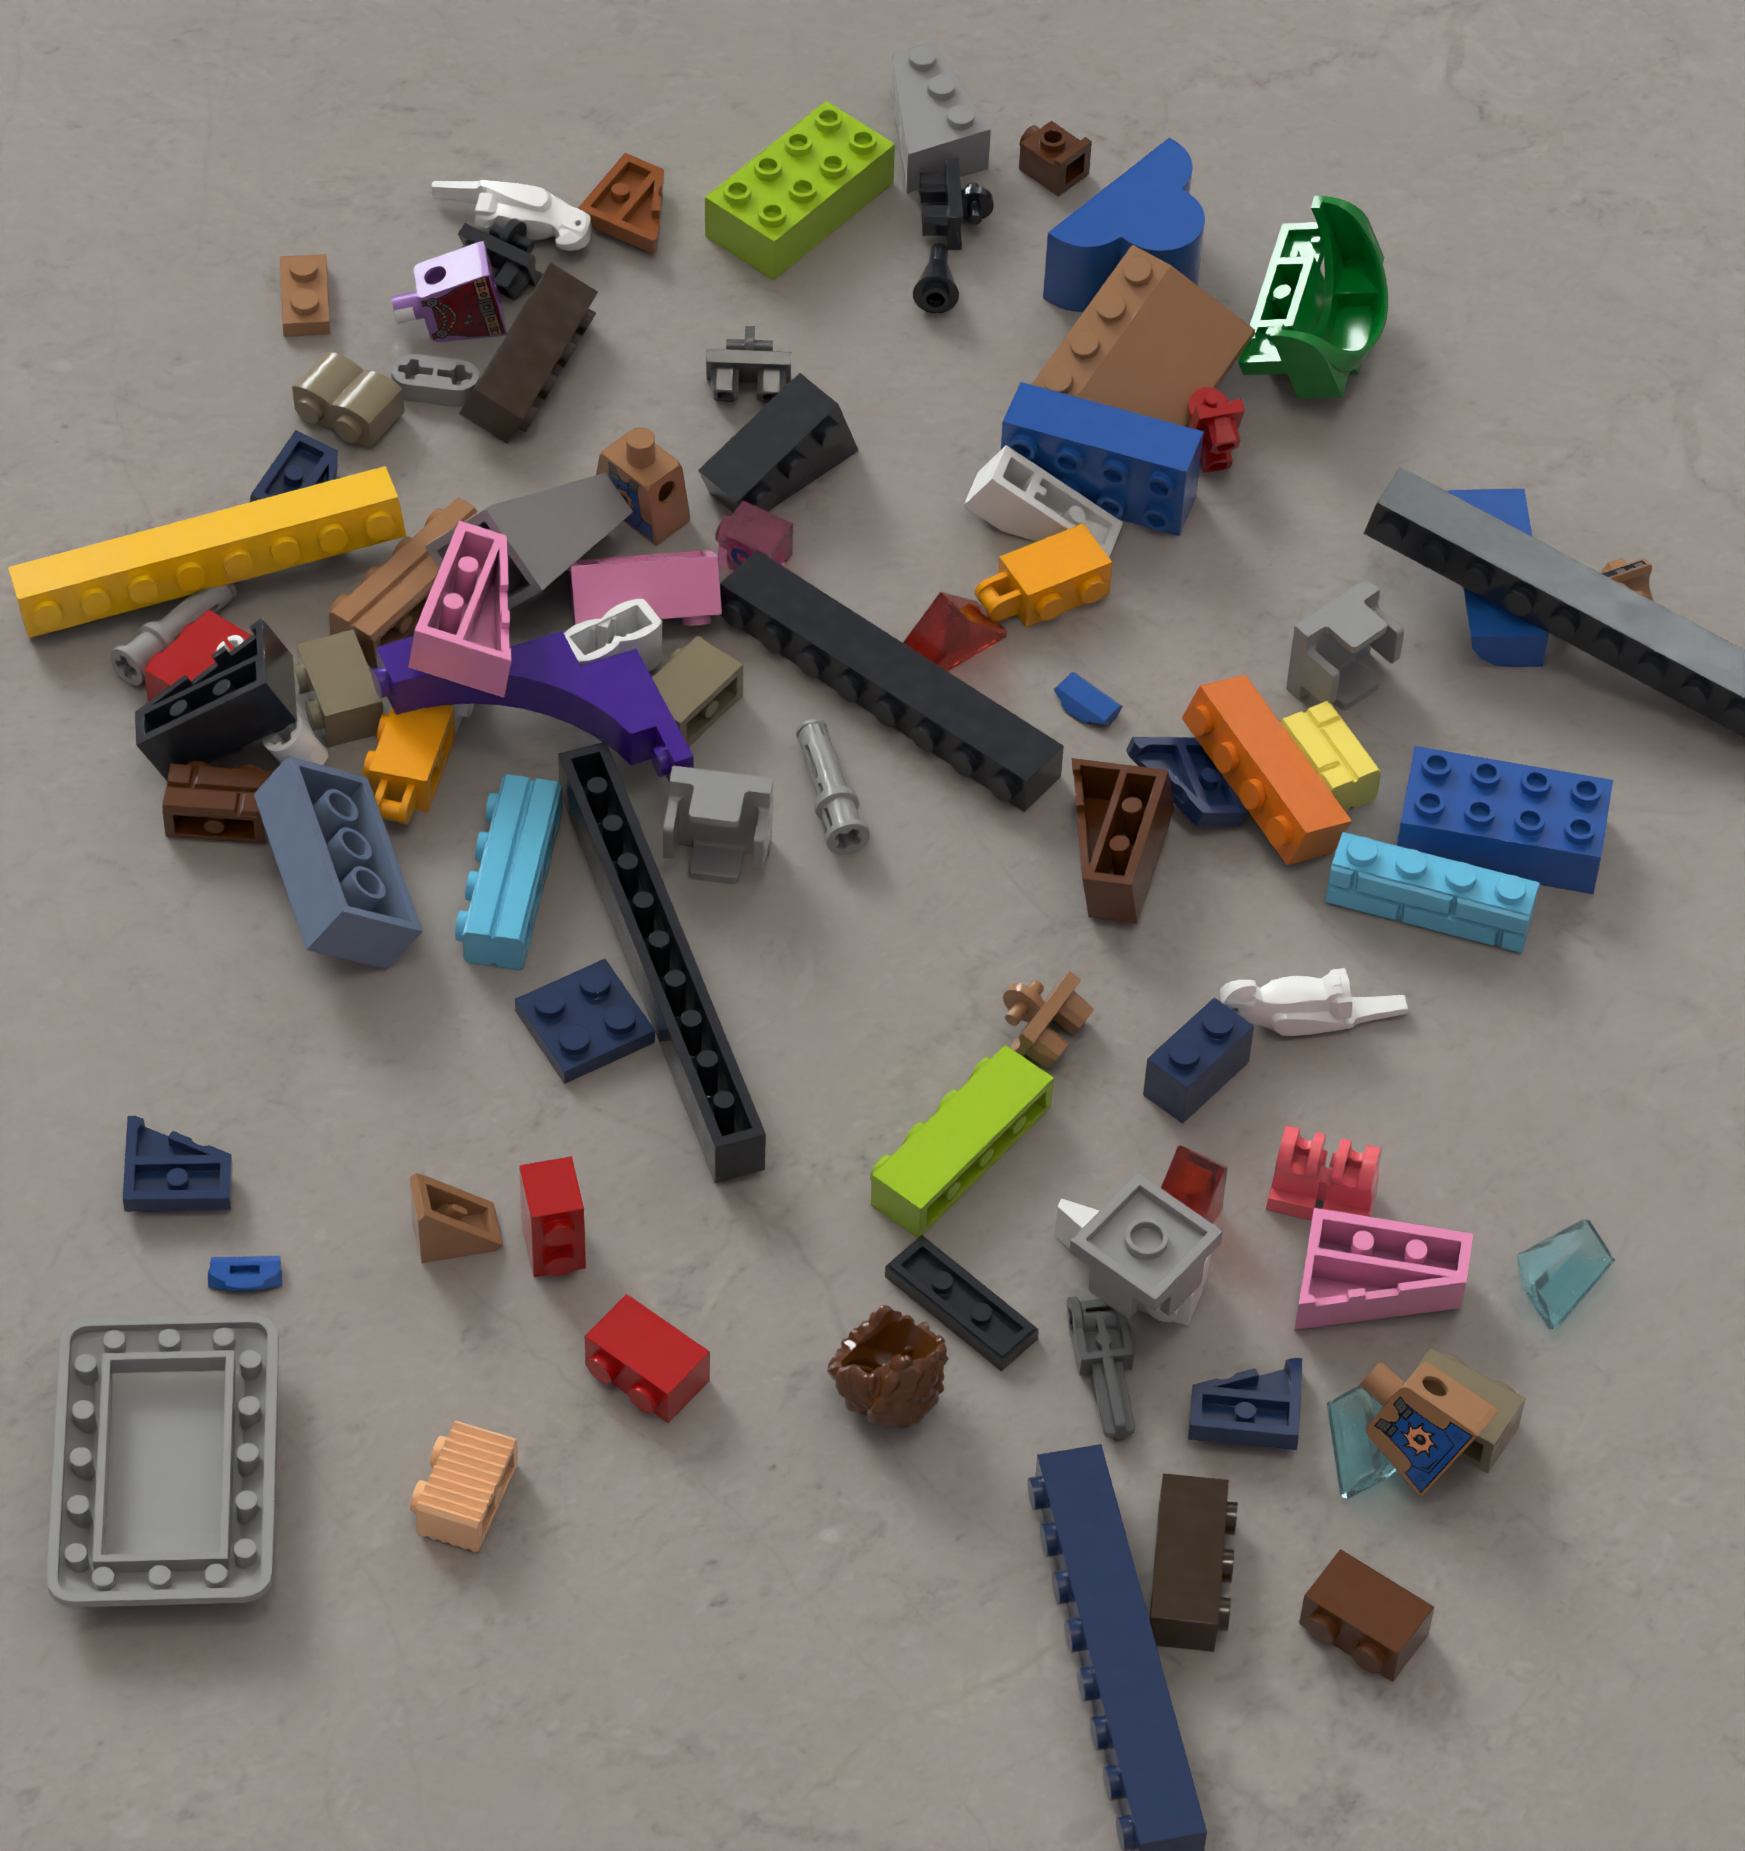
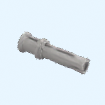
[110,583,237,686]
[796,718,870,854]

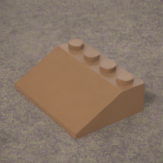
[1031,245,1256,427]

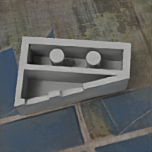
[891,41,991,194]

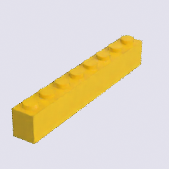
[8,466,407,638]

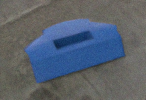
[1053,672,1123,725]
[208,1256,282,1291]

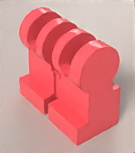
[1266,1125,1382,1221]

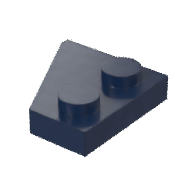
[123,1116,233,1212]

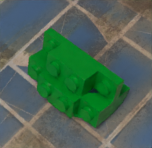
[1238,196,1388,399]

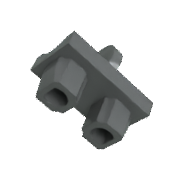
[706,326,791,403]

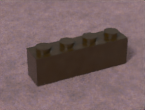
[459,262,598,444]

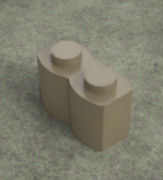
[292,352,405,447]

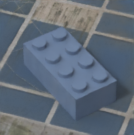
[254,756,423,969]

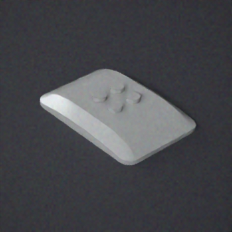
[46,1313,279,1607]

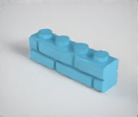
[455,774,563,970]
[1325,832,1540,953]

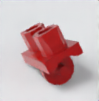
[1187,387,1245,473]

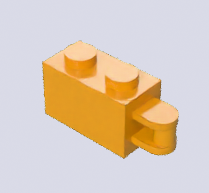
[974,523,1112,628]
[363,705,456,825]

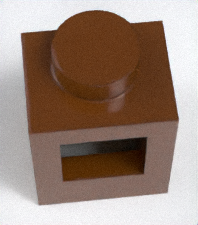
[1019,120,1092,197]

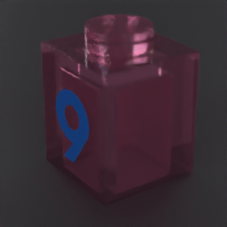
[715,501,793,571]

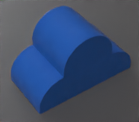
[1043,137,1205,312]

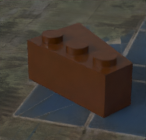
[1071,758,1174,924]

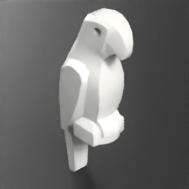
[431,180,592,251]
[1220,968,1408,1036]

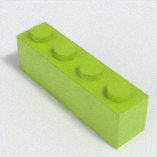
[870,1045,1054,1238]

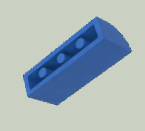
[1448,488,1549,667]

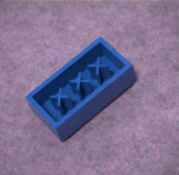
[1001,382,1204,536]
[1397,746,1613,894]

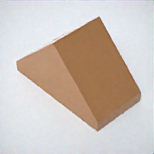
[409,1172,503,1263]

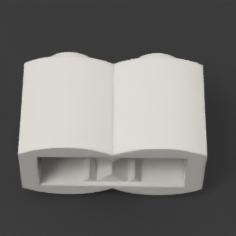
[564,599,663,672]

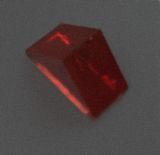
[903,592,1007,671]
[1161,1145,1228,1224]

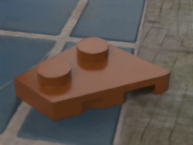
[578,153,664,254]

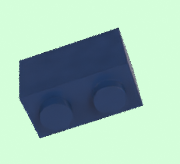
[1143,997,1254,1124]

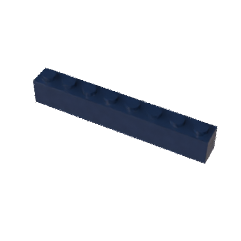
[1027,1444,1207,1851]

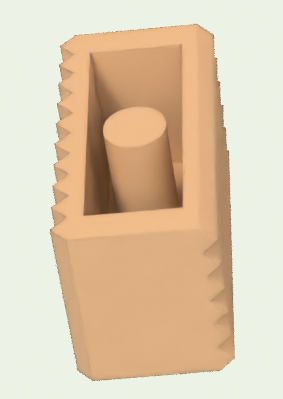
[410,1420,518,1553]

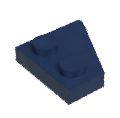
[250,430,338,502]
[1126,737,1248,826]
[1188,1358,1303,1450]

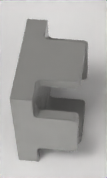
[1286,578,1404,710]
[663,766,773,884]
[1069,1173,1223,1319]

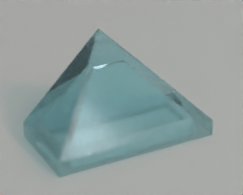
[1517,1219,1615,1329]
[1327,1386,1396,1499]

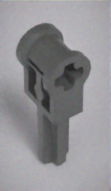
[1067,1296,1135,1440]

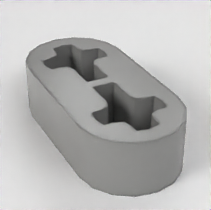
[391,354,480,406]

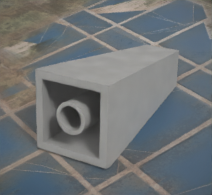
[425,472,633,610]

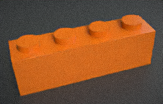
[1182,674,1352,865]

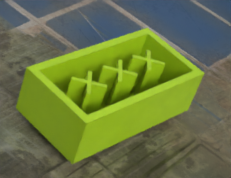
[705,101,895,280]

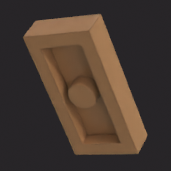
[280,254,330,337]

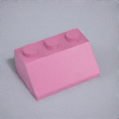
[567,550,722,626]

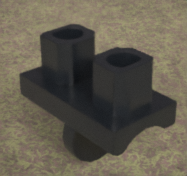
[919,158,994,250]
[458,218,543,300]

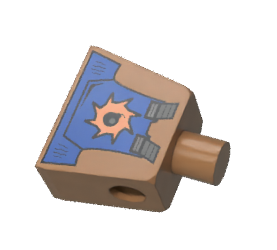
[596,427,690,546]
[1359,1361,1499,1497]

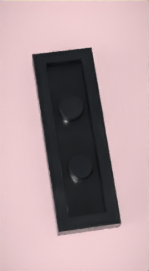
[885,1235,1039,1372]

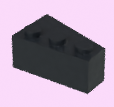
[698,373,859,525]
[135,618,297,781]

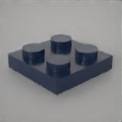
[515,959,655,1084]

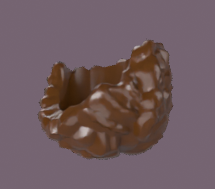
[827,1305,949,1429]

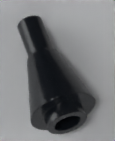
[913,243,959,313]

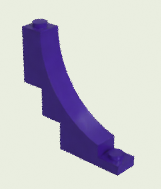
[371,631,694,781]

